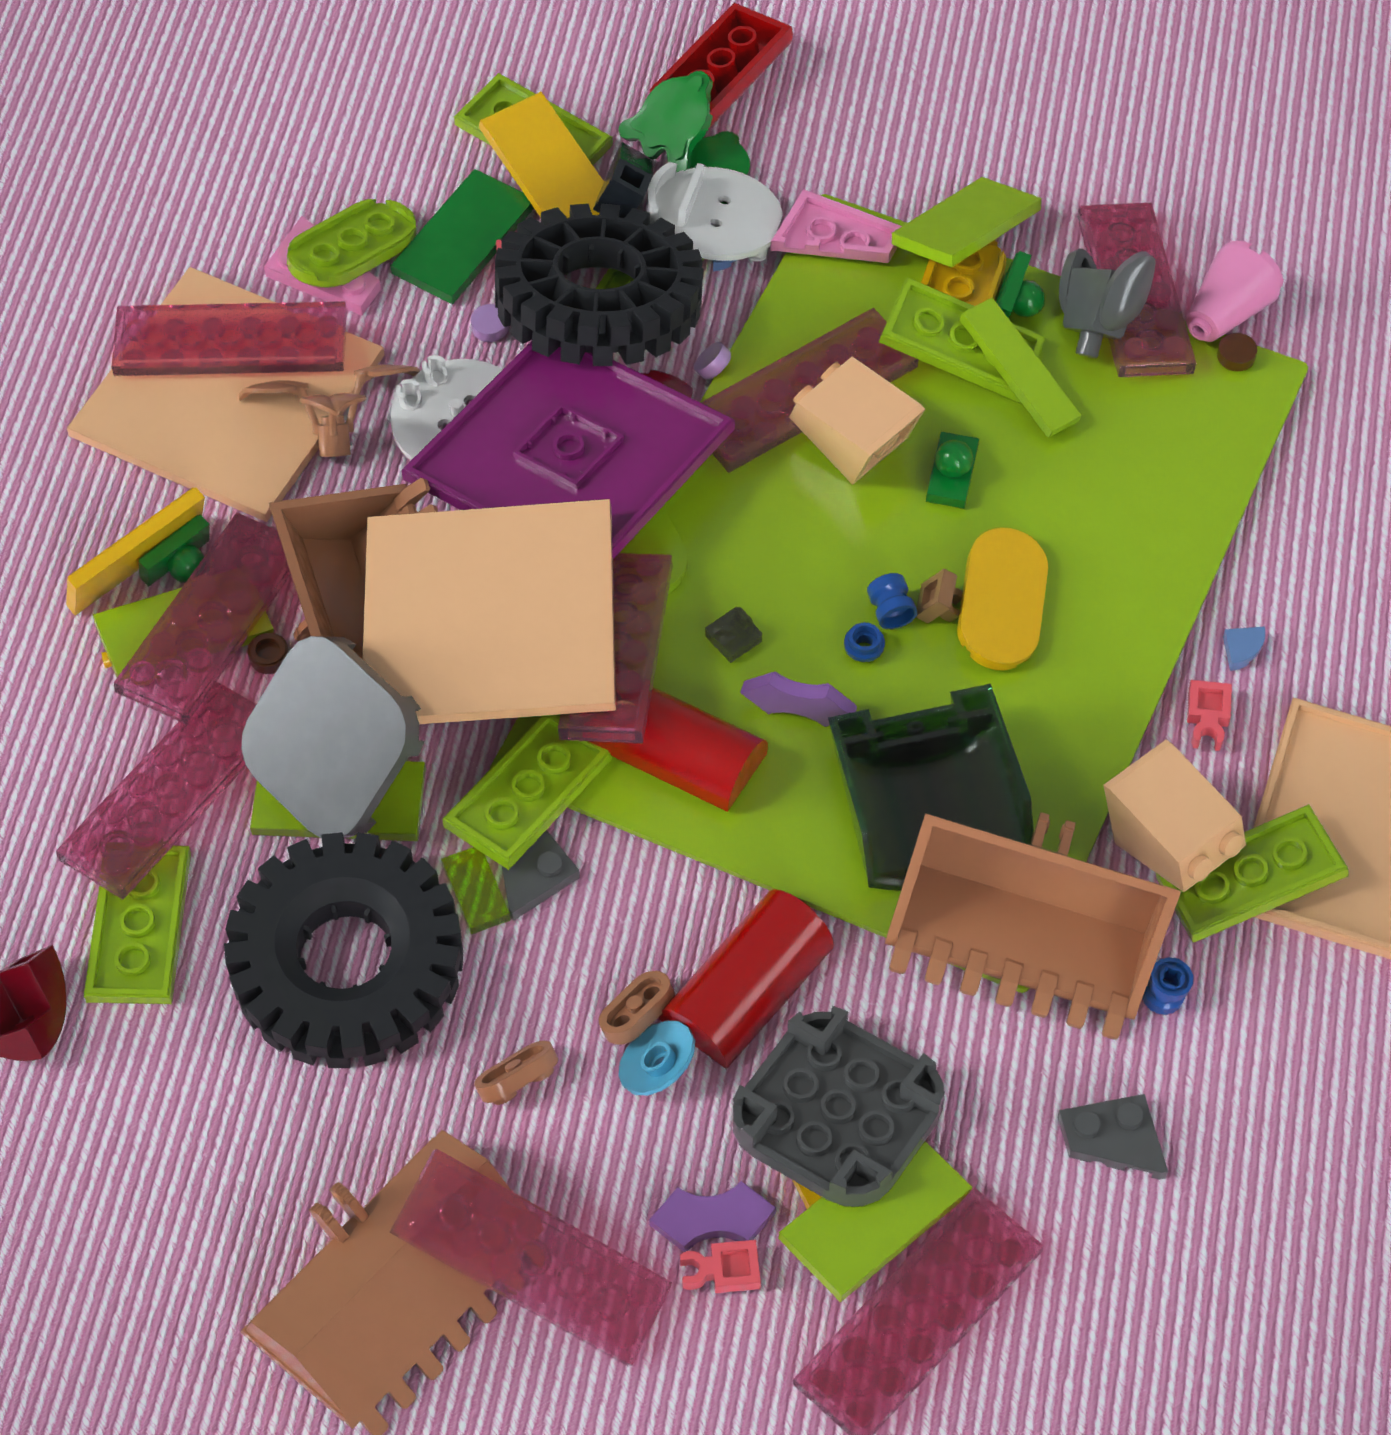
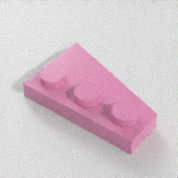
[771,189,902,263]
[264,216,381,316]

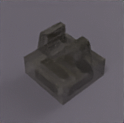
[705,606,762,663]

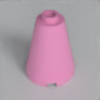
[1186,241,1283,342]

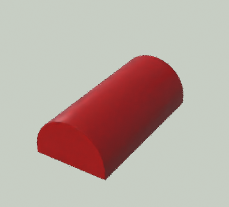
[650,3,793,130]
[583,671,768,812]
[659,889,834,1069]

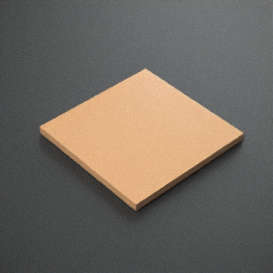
[67,267,385,522]
[363,499,616,724]
[1253,697,1391,959]

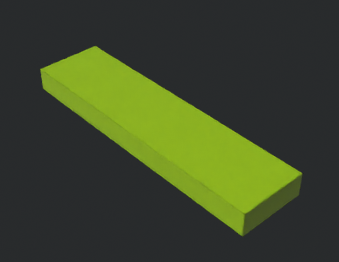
[959,297,1082,438]

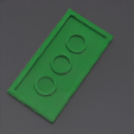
[390,169,534,305]

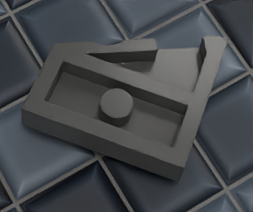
[502,830,580,921]
[1057,1094,1168,1180]

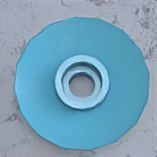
[618,1021,695,1096]

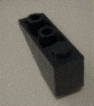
[593,142,654,218]

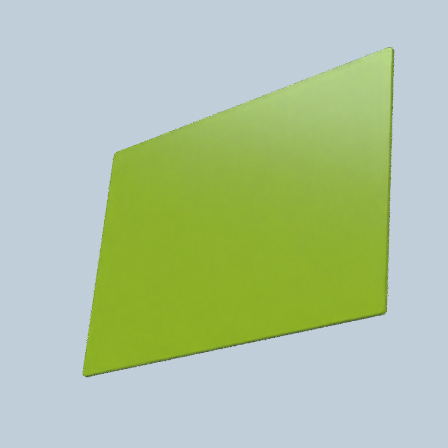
[490,194,1308,993]

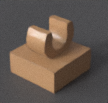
[916,568,963,624]

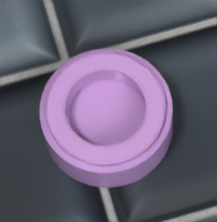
[471,304,509,342]
[694,342,731,379]

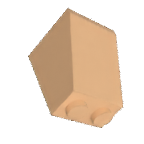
[789,357,925,485]
[1103,740,1246,892]

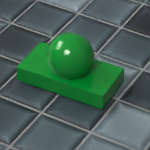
[996,250,1045,318]
[926,431,979,509]
[139,514,210,587]

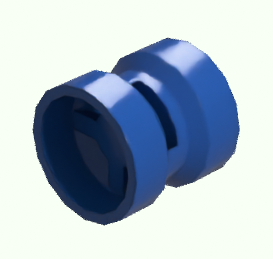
[867,573,917,629]
[1142,957,1193,1015]

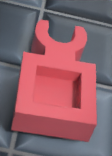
[1187,680,1232,751]
[680,1240,761,1293]

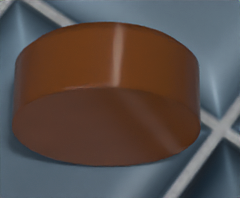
[1217,333,1257,371]
[248,633,289,674]

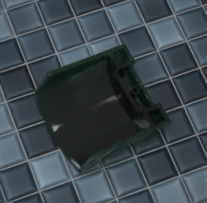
[828,683,1034,891]

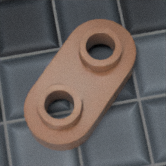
[599,971,675,1045]
[474,1040,558,1105]

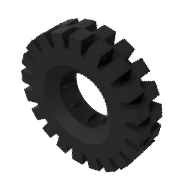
[495,203,704,366]
[224,832,463,1068]

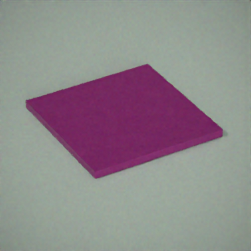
[401,341,735,559]

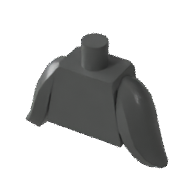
[1059,248,1156,359]

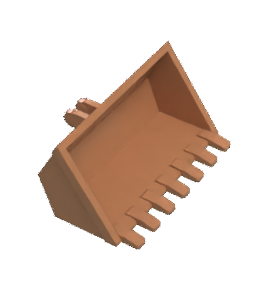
[269,478,438,659]
[885,812,1181,1040]
[241,1130,550,1435]

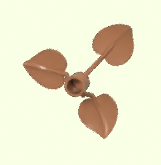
[239,364,420,457]

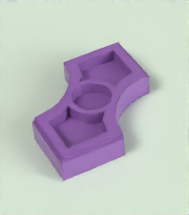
[740,671,857,727]
[649,1181,776,1252]

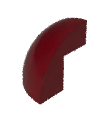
[0,945,66,1061]

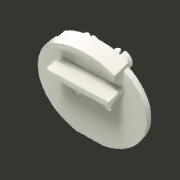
[645,162,783,262]
[390,355,503,460]

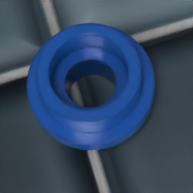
[844,622,885,662]

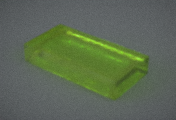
[441,847,511,935]

